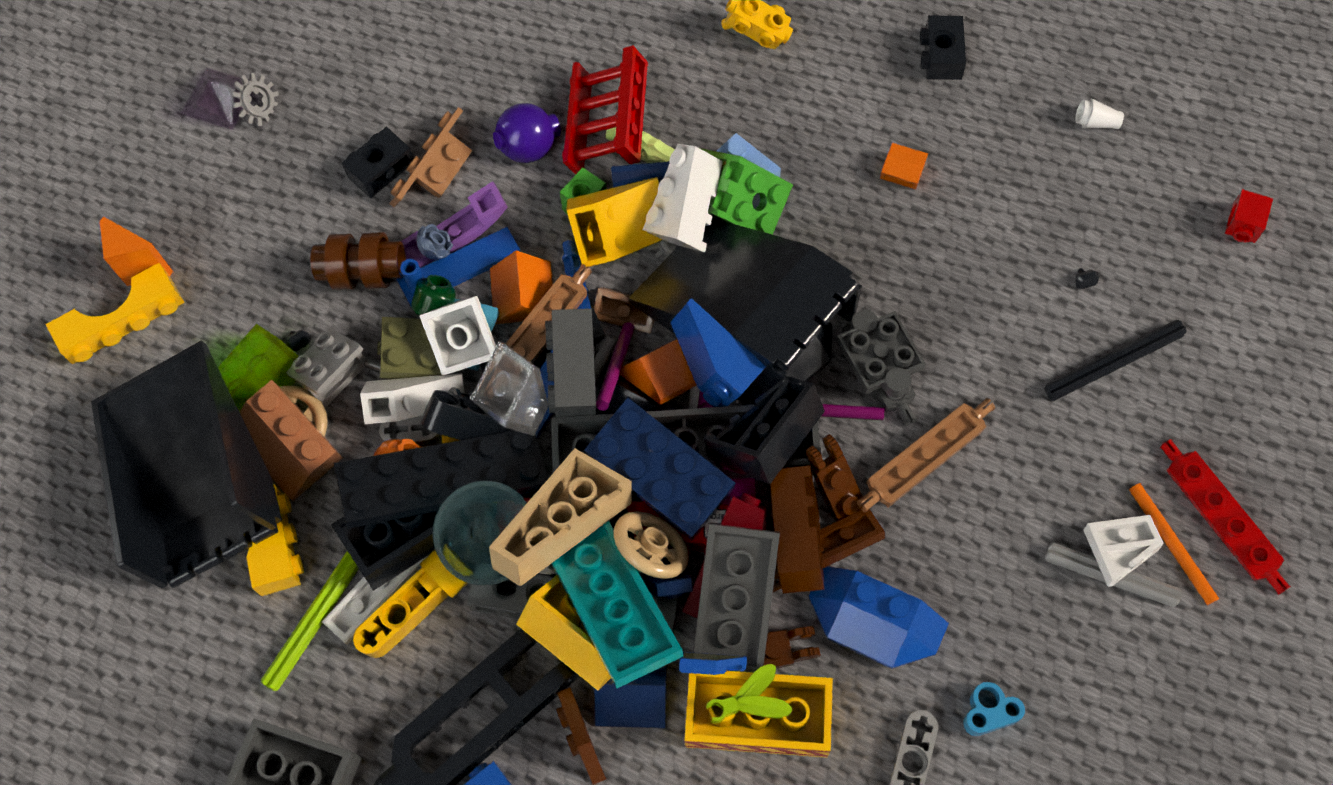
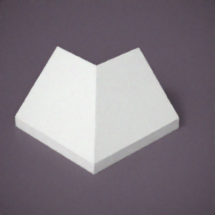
[419,296,500,376]

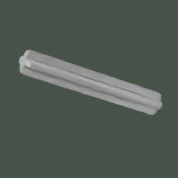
[1045,543,1182,607]

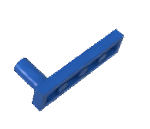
[397,227,521,306]

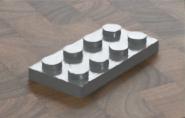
[693,523,780,673]

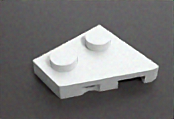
[1083,515,1164,587]

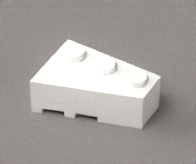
[642,143,723,253]

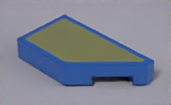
[679,652,747,675]

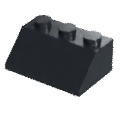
[331,509,460,591]

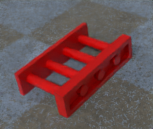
[562,45,648,174]

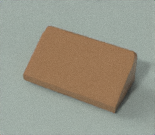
[593,287,655,334]

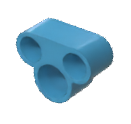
[963,682,1025,736]

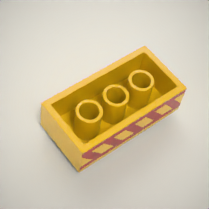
[684,671,833,758]

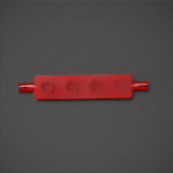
[1160,439,1291,595]

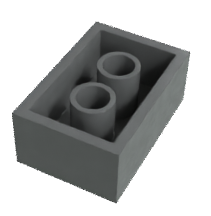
[545,308,596,417]
[225,718,362,785]

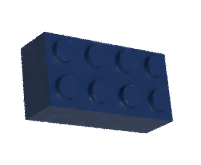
[584,398,736,541]

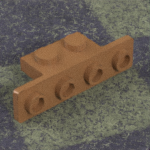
[389,107,472,207]

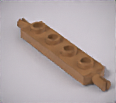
[481,264,592,399]
[857,398,995,512]

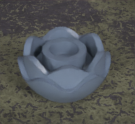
[416,224,453,260]

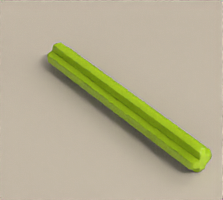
[261,551,359,691]

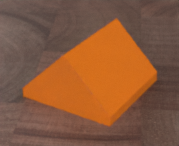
[100,216,173,286]
[490,250,553,324]
[619,339,697,405]

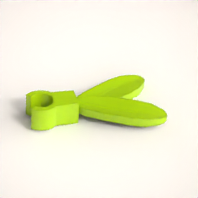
[706,664,792,724]

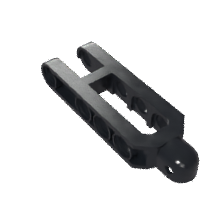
[374,629,579,785]

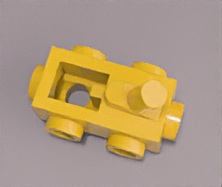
[721,0,793,50]

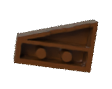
[769,465,825,594]

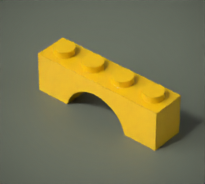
[45,263,185,364]

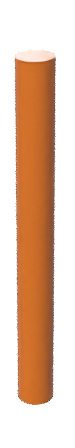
[1129,483,1220,606]

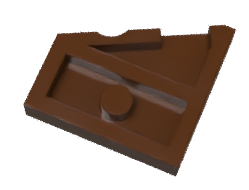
[556,687,606,785]

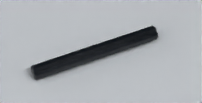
[1044,320,1187,401]

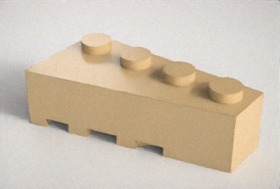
[489,448,632,586]

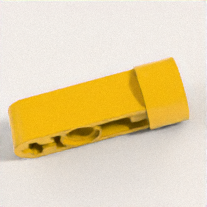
[353,544,473,658]

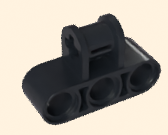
[420,387,520,440]

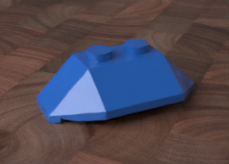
[809,566,949,669]

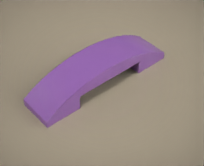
[401,181,508,267]

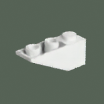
[360,373,465,424]

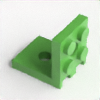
[699,148,793,235]

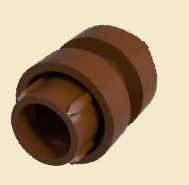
[310,232,406,290]

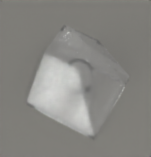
[470,341,549,436]

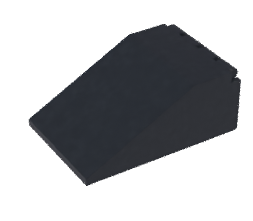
[628,218,862,395]
[91,341,282,588]

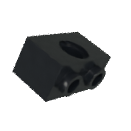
[920,15,966,80]
[341,126,414,199]

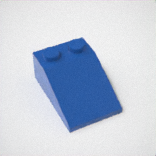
[670,298,766,407]

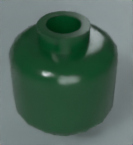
[411,275,456,318]

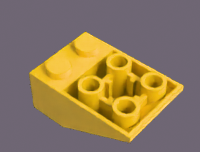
[566,177,662,267]

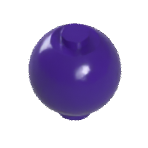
[493,103,561,163]

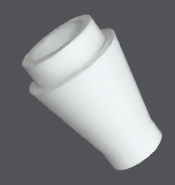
[1075,98,1124,129]

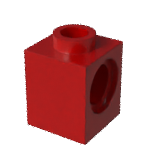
[1224,189,1273,243]

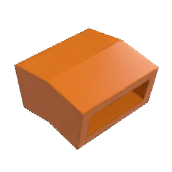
[880,143,928,190]

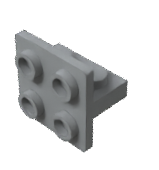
[286,329,366,408]

